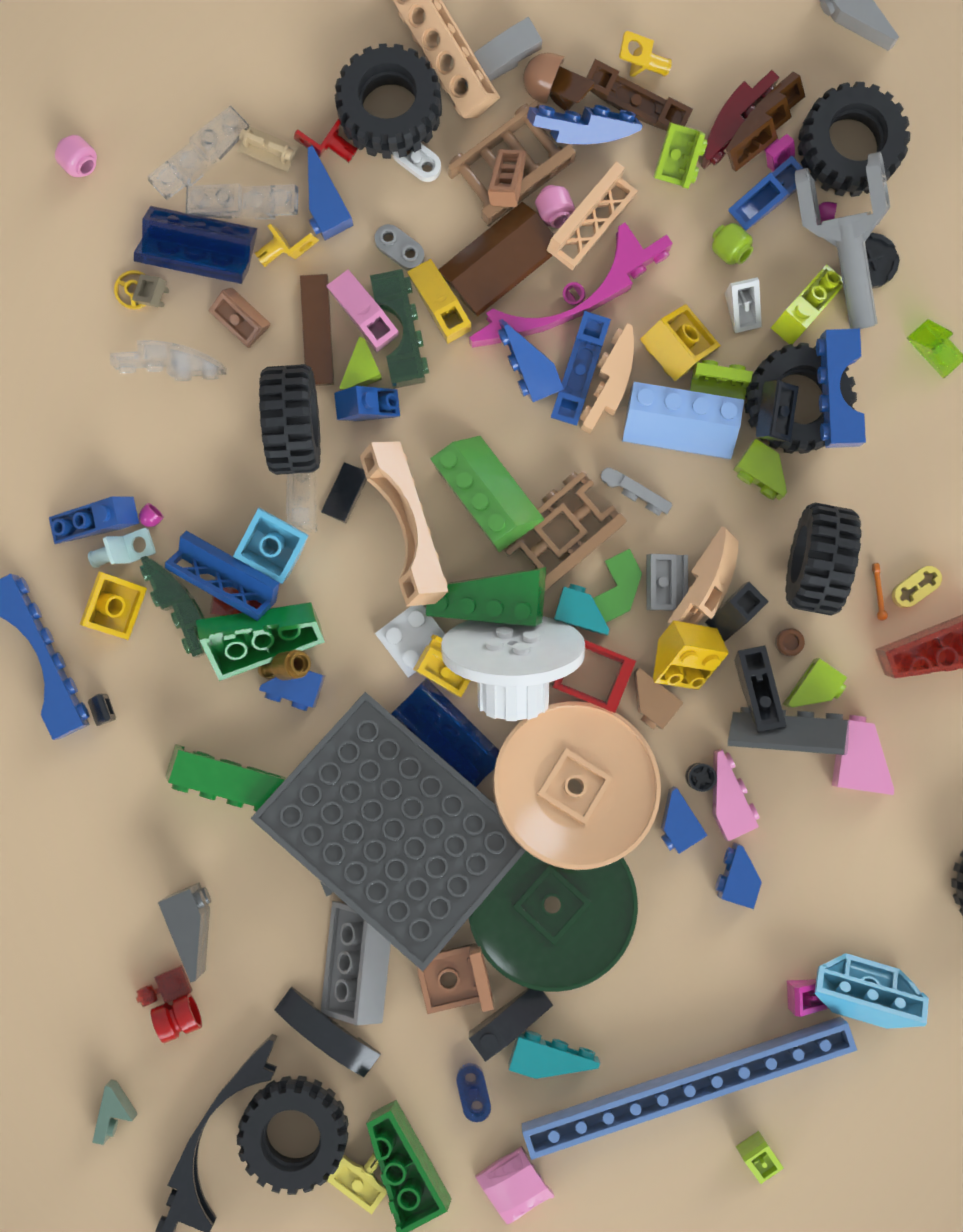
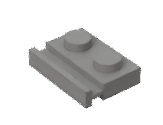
[646,554,688,611]

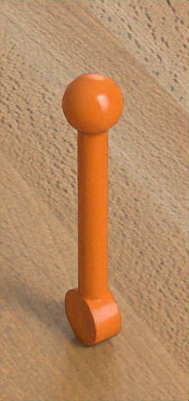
[872,563,888,621]

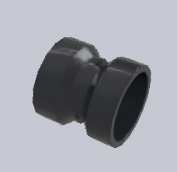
[685,763,717,792]

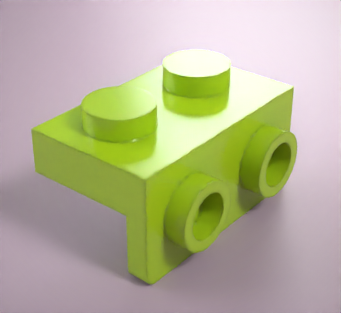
[653,122,707,189]
[690,360,753,401]

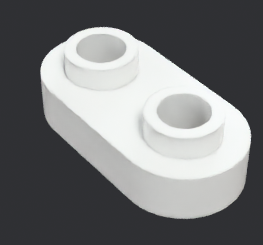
[392,143,441,182]

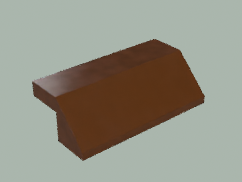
[438,201,554,316]

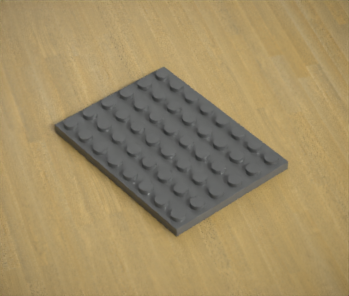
[251,692,526,972]

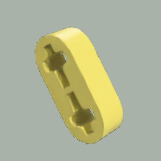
[892,566,942,608]

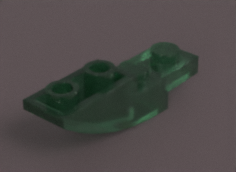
[140,556,206,658]

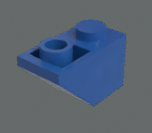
[334,386,400,421]
[259,671,325,711]
[715,842,762,909]

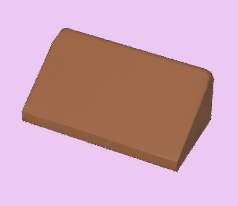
[208,288,270,348]

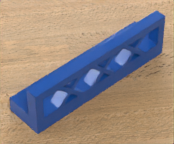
[165,531,280,621]

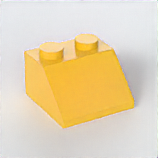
[640,304,721,381]

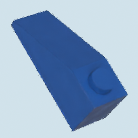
[308,145,354,240]

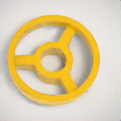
[114,270,146,310]

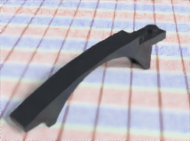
[155,1034,277,1232]

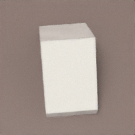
[724,277,762,333]

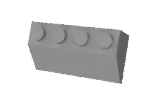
[321,901,391,1025]

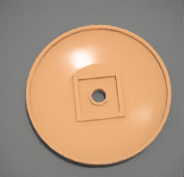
[493,701,661,870]

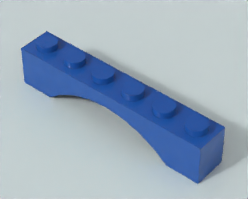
[0,574,90,740]

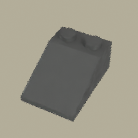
[158,882,211,983]

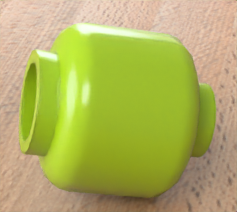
[712,223,753,265]

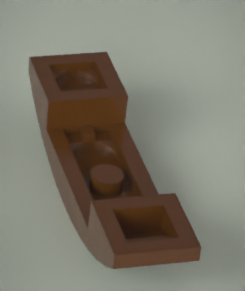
[586,59,693,131]

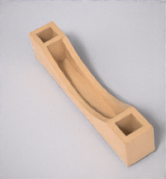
[360,442,448,606]

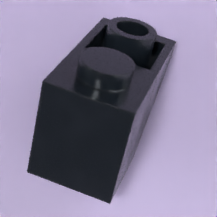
[704,582,769,642]

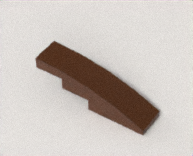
[726,72,806,172]

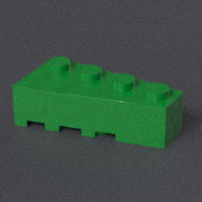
[426,567,546,626]
[196,602,325,681]
[166,744,286,812]
[366,1100,452,1232]

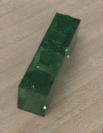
[370,269,429,389]

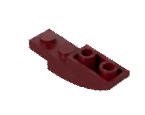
[701,70,780,169]

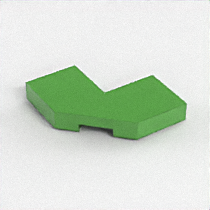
[593,549,642,623]

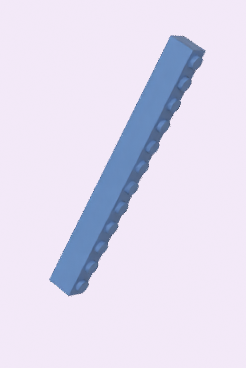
[521,1016,857,1160]

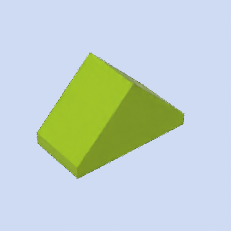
[339,336,382,391]
[736,1131,784,1184]

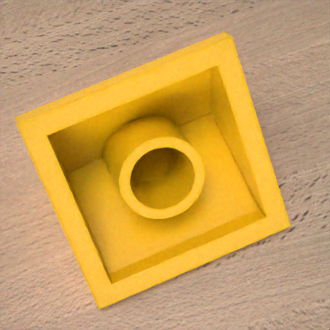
[80,571,147,640]

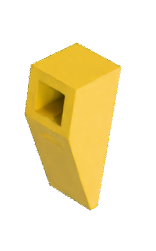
[407,259,471,344]

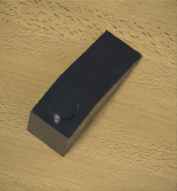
[734,645,786,733]
[469,988,553,1062]

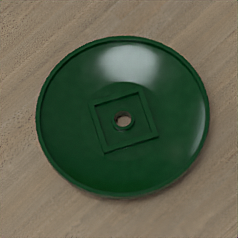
[469,851,638,992]

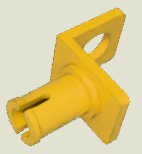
[619,31,672,77]
[254,223,319,267]

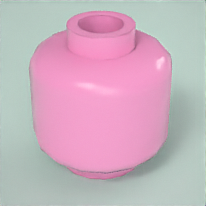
[55,135,97,177]
[535,185,575,228]

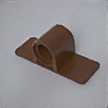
[549,66,595,111]

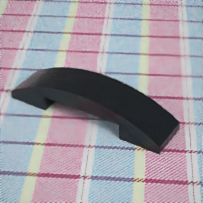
[274,986,381,1077]

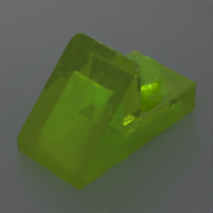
[907,319,963,379]

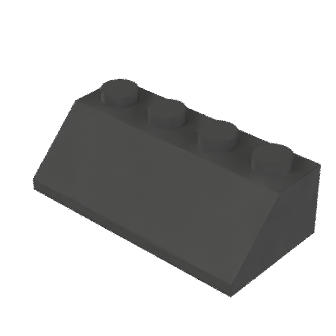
[728,707,849,755]

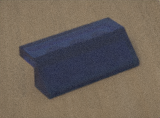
[134,206,257,284]
[391,678,500,787]

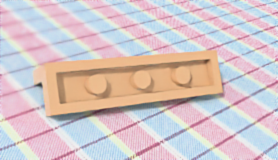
[547,161,638,270]

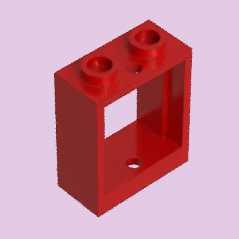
[551,640,636,713]

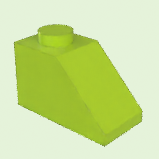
[783,658,847,707]

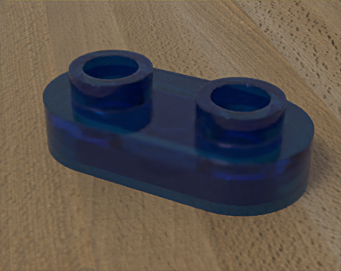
[456,1063,491,1122]

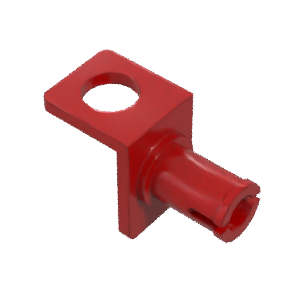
[294,119,358,163]

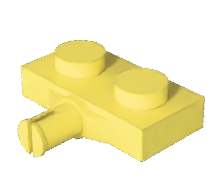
[327,1153,387,1215]

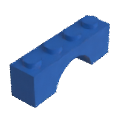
[816,328,866,448]

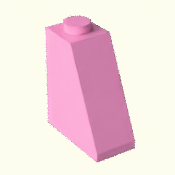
[832,715,894,795]

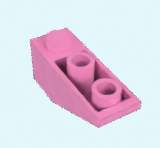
[326,270,399,353]
[712,749,760,841]

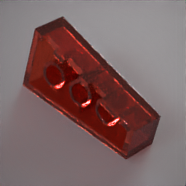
[875,614,963,678]

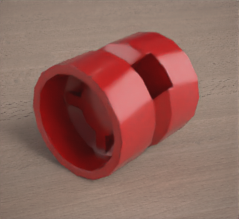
[150,993,202,1043]

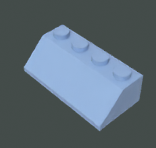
[622,382,744,460]

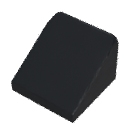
[88,694,116,726]

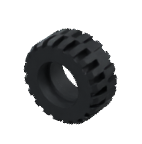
[335,43,442,159]
[798,82,911,197]
[744,343,857,454]
[259,364,321,475]
[785,502,862,616]
[237,1076,349,1195]

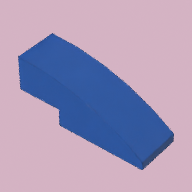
[728,156,804,231]

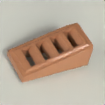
[488,149,526,207]

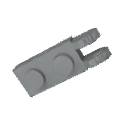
[601,468,673,516]

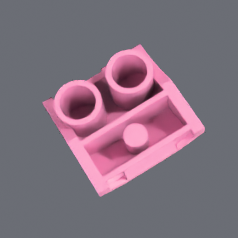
[475,1146,554,1225]

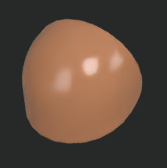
[523,53,565,104]

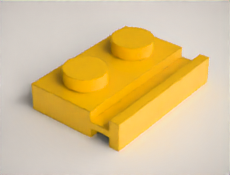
[413,634,471,697]

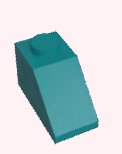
[553,584,610,636]

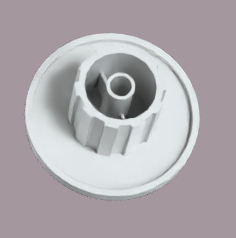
[441,616,585,721]

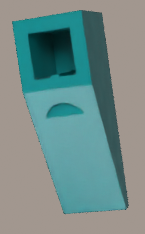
[508,1030,600,1079]

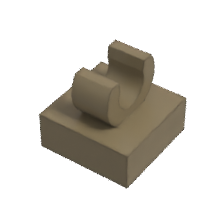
[132,274,169,307]

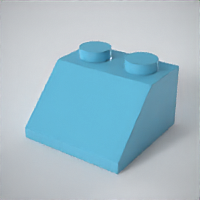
[233,507,309,584]

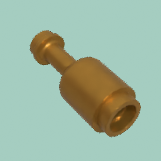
[258,650,311,680]

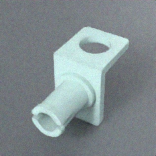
[88,528,156,568]

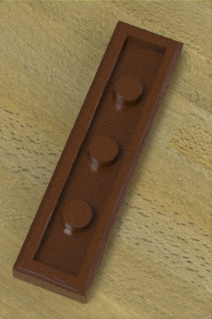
[300,274,334,386]

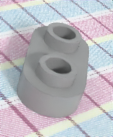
[375,224,425,270]

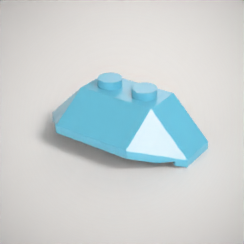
[814,953,929,1029]

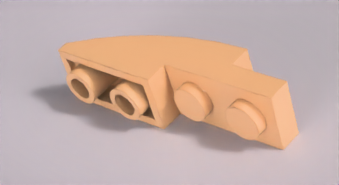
[580,323,634,434]
[668,526,738,625]

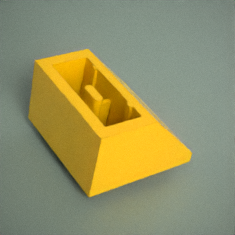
[653,620,729,690]

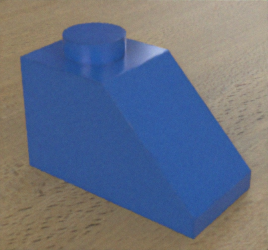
[661,786,708,854]

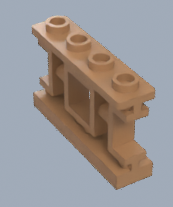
[504,471,627,591]

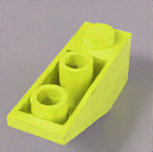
[771,264,843,345]

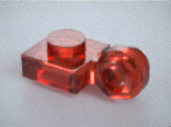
[136,965,193,1007]

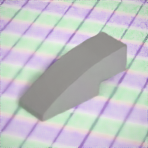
[465,17,542,88]

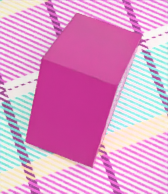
[787,979,829,1017]

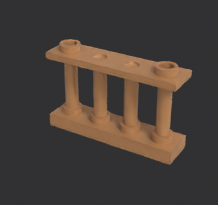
[448,100,576,226]

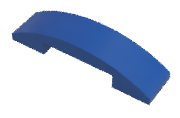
[551,311,611,426]

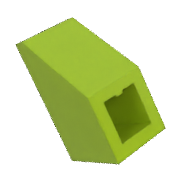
[733,439,787,500]

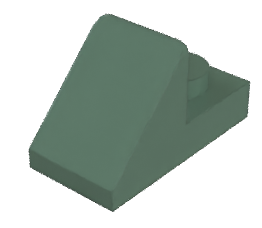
[92,1080,137,1145]

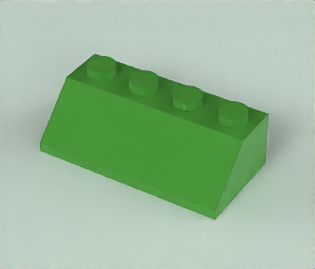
[430,436,544,553]

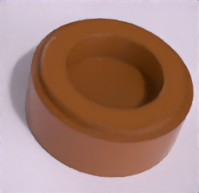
[775,628,805,656]

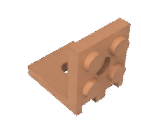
[416,943,494,1014]

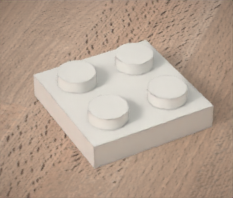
[375,605,445,678]

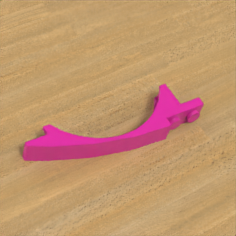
[469,222,673,348]

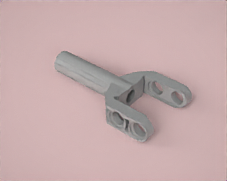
[795,152,890,329]

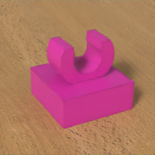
[764,134,795,171]

